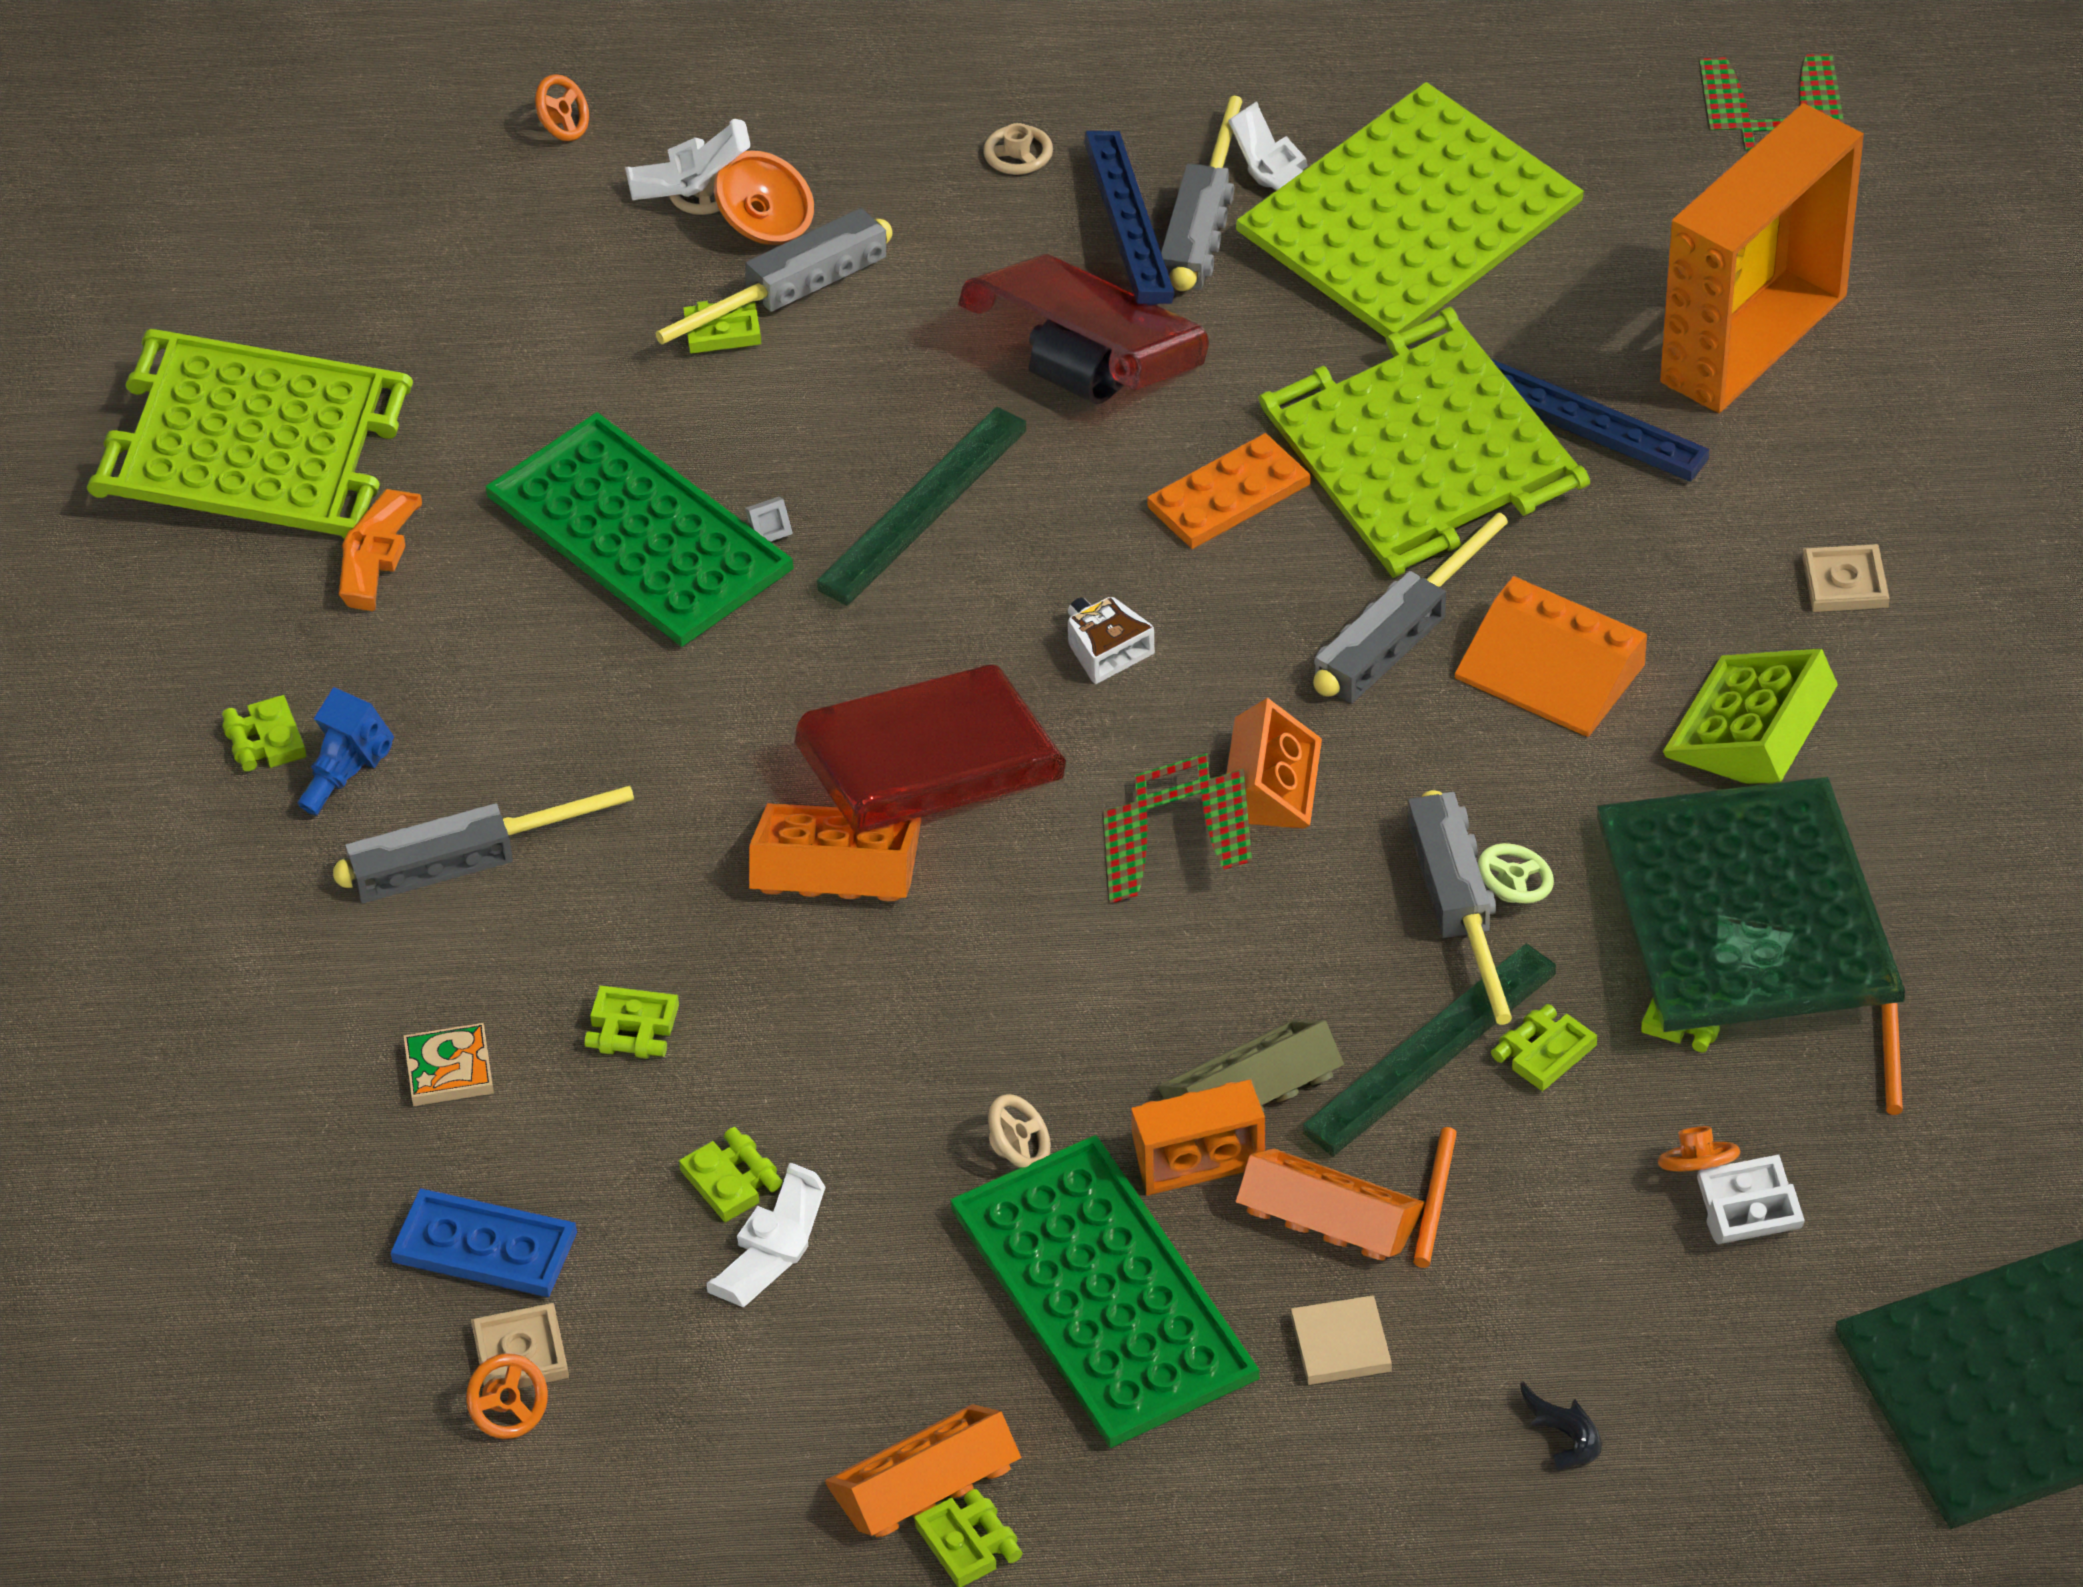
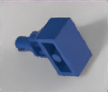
[297,687,394,816]

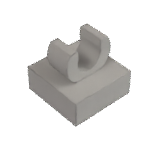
[745,497,793,541]

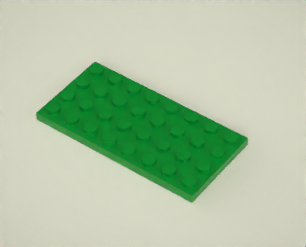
[485,412,794,647]
[950,1135,1260,1448]

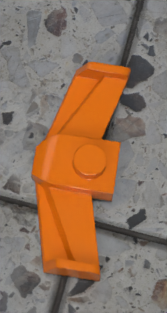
[338,489,422,611]

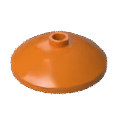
[714,151,814,245]

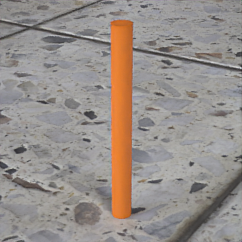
[1880,978,1903,1115]
[1413,1127,1457,1268]

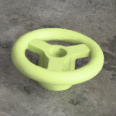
[1478,843,1554,903]

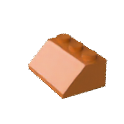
[1226,698,1322,829]
[1131,1079,1265,1196]

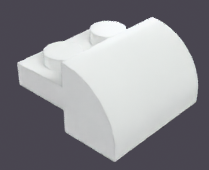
[1697,1155,1804,1244]

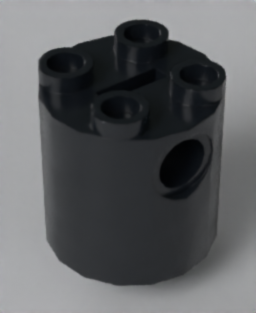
[1028,306,1132,404]

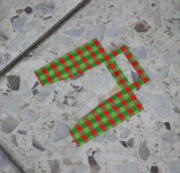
[1700,54,1844,150]
[1103,753,1252,904]

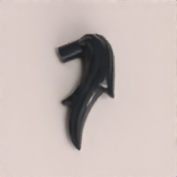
[1520,1381,1602,1471]

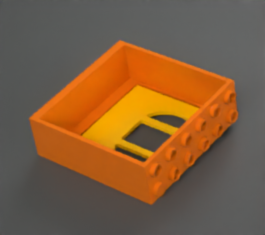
[1660,103,1864,414]

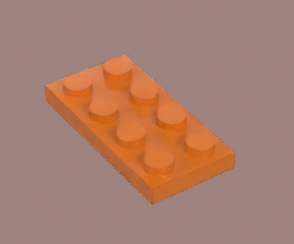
[1147,433,1310,549]

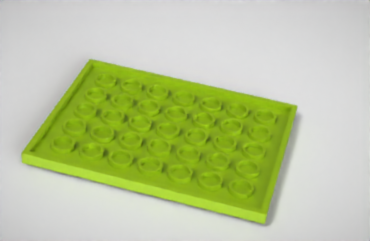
[1236,82,1584,338]

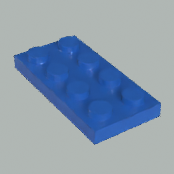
[391,1188,577,1298]

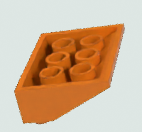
[1455,576,1647,737]
[749,803,922,901]

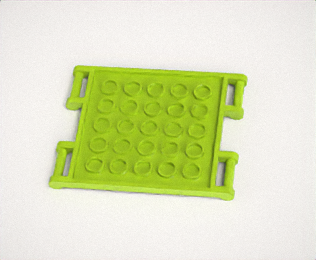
[1258,307,1590,578]
[87,329,413,539]

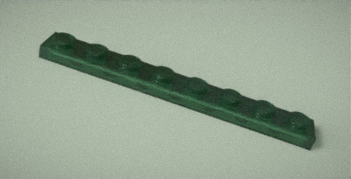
[817,406,1027,606]
[1303,943,1556,1157]

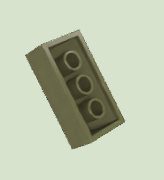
[1157,1018,1344,1111]

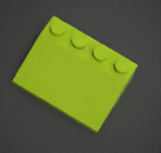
[1663,648,1838,784]

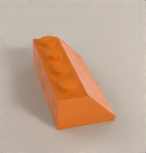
[1236,1149,1426,1261]
[825,1404,1022,1537]

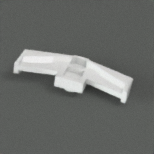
[1228,101,1308,190]
[625,119,750,201]
[707,1163,825,1308]

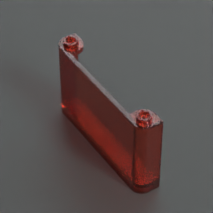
[958,254,1209,390]
[794,664,1066,834]

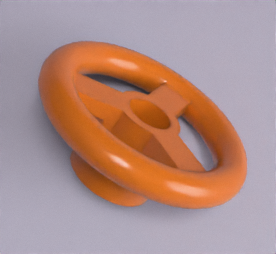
[535,74,589,141]
[1658,1126,1740,1171]
[466,1353,548,1439]

